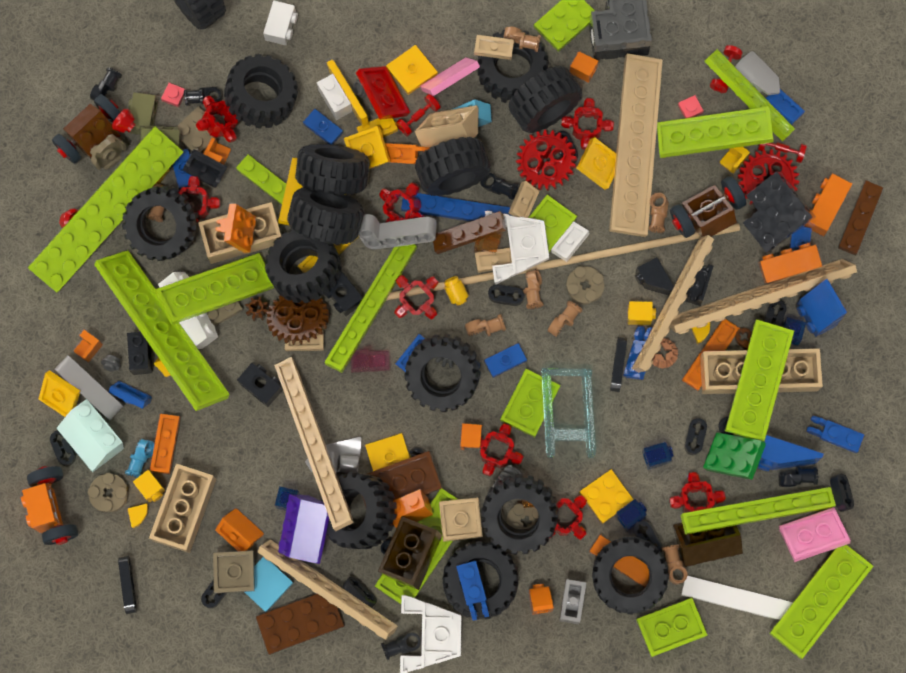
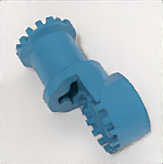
[125,439,154,478]

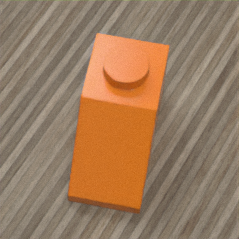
[529,584,554,615]

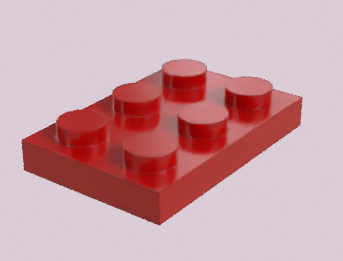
[356,66,410,120]

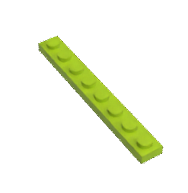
[325,244,417,373]
[680,487,836,534]

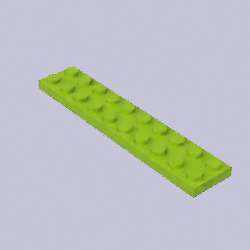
[27,126,183,293]
[95,250,230,411]

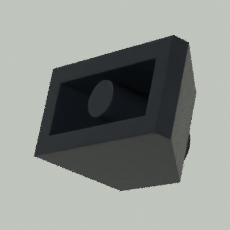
[635,257,674,296]

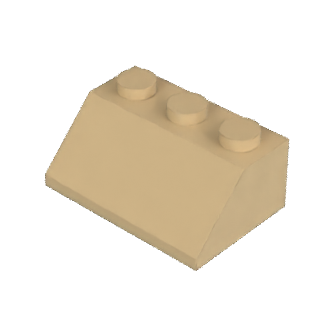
[415,105,479,147]

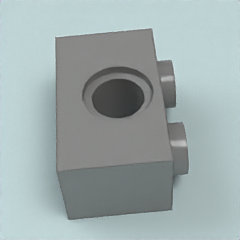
[559,579,586,624]

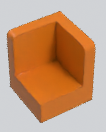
[570,52,598,83]
[204,137,231,165]
[74,330,103,363]
[460,423,482,450]

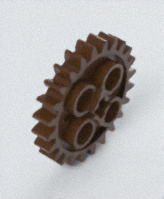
[266,296,329,345]

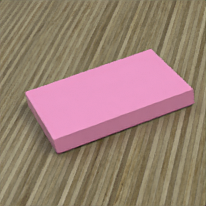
[420,57,480,96]
[779,507,851,562]

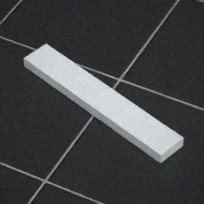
[681,576,793,620]

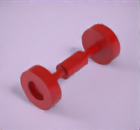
[710,45,743,93]
[395,94,441,137]
[758,143,807,163]

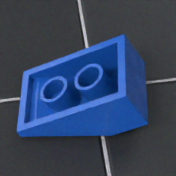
[797,279,847,337]
[758,435,824,471]

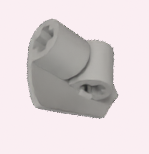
[735,51,780,95]
[305,437,362,474]

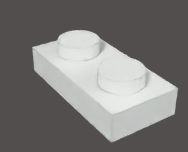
[551,222,589,262]

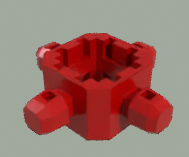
[196,96,238,143]
[561,98,614,150]
[179,176,220,222]
[379,183,424,223]
[394,275,439,320]
[477,423,524,477]
[669,472,726,513]
[549,495,587,540]

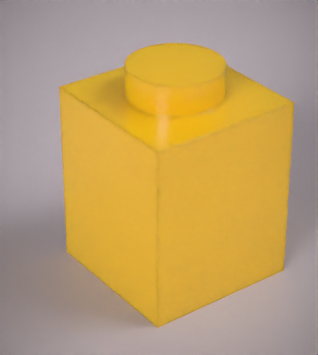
[628,301,656,325]
[133,470,165,502]

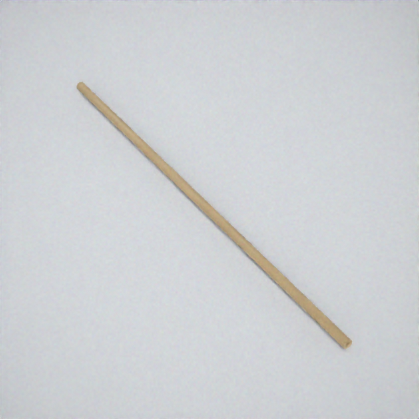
[386,223,740,301]

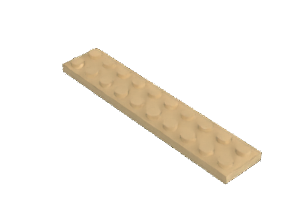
[609,53,663,237]
[669,259,857,334]

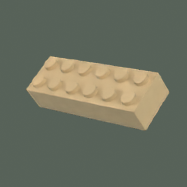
[700,349,823,394]

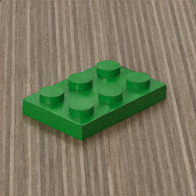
[703,433,766,480]

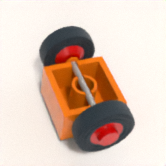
[21,466,78,545]

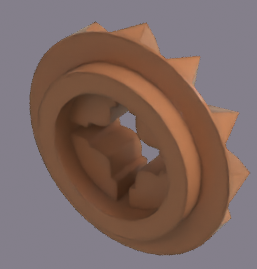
[652,338,678,368]

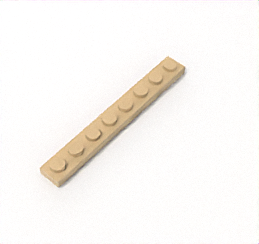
[632,235,714,372]
[258,540,398,640]

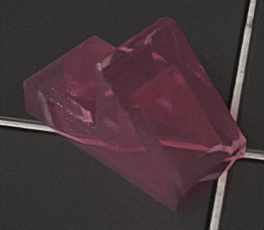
[351,348,390,373]

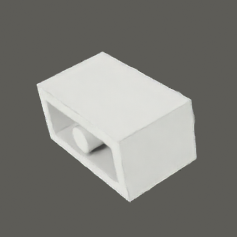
[263,0,298,45]
[317,74,352,120]

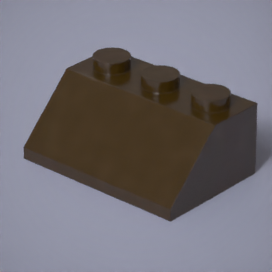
[378,517,442,590]
[673,523,743,567]

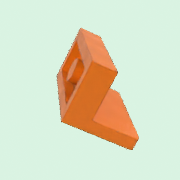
[215,509,264,551]

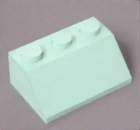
[57,399,124,473]

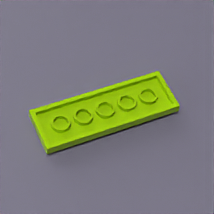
[657,106,774,158]
[155,253,274,325]
[725,320,794,442]
[375,489,458,604]
[769,545,874,659]

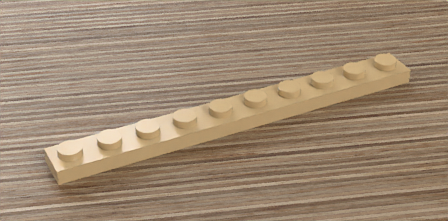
[274,357,354,531]

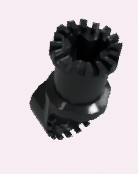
[90,67,122,101]
[184,87,223,106]
[480,173,519,200]
[779,467,819,487]
[381,632,421,660]

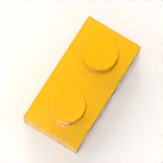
[356,118,398,137]

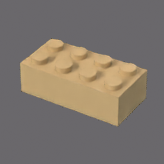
[198,202,282,264]
[149,464,217,553]

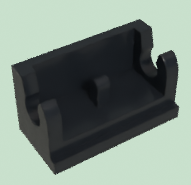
[182,149,227,188]
[685,264,714,306]

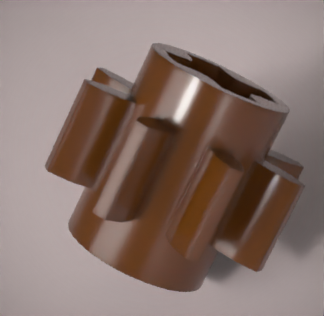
[245,297,268,321]

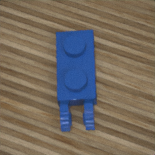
[623,326,652,380]
[806,416,864,453]
[456,561,489,621]

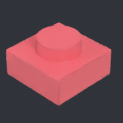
[161,83,185,108]
[678,95,703,118]

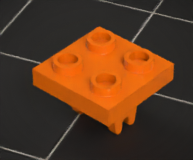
[215,204,256,253]

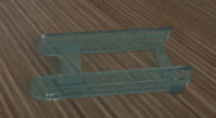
[541,368,596,458]

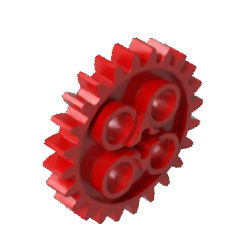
[516,130,577,191]
[737,149,800,205]

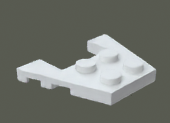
[485,211,549,284]
[400,595,461,673]

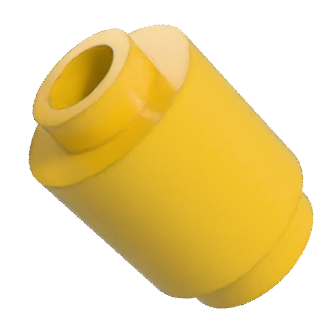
[444,276,469,306]

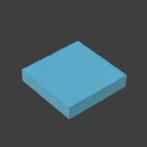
[245,557,293,612]

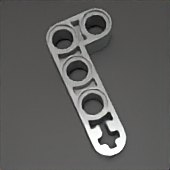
[359,214,437,249]
[54,355,123,420]

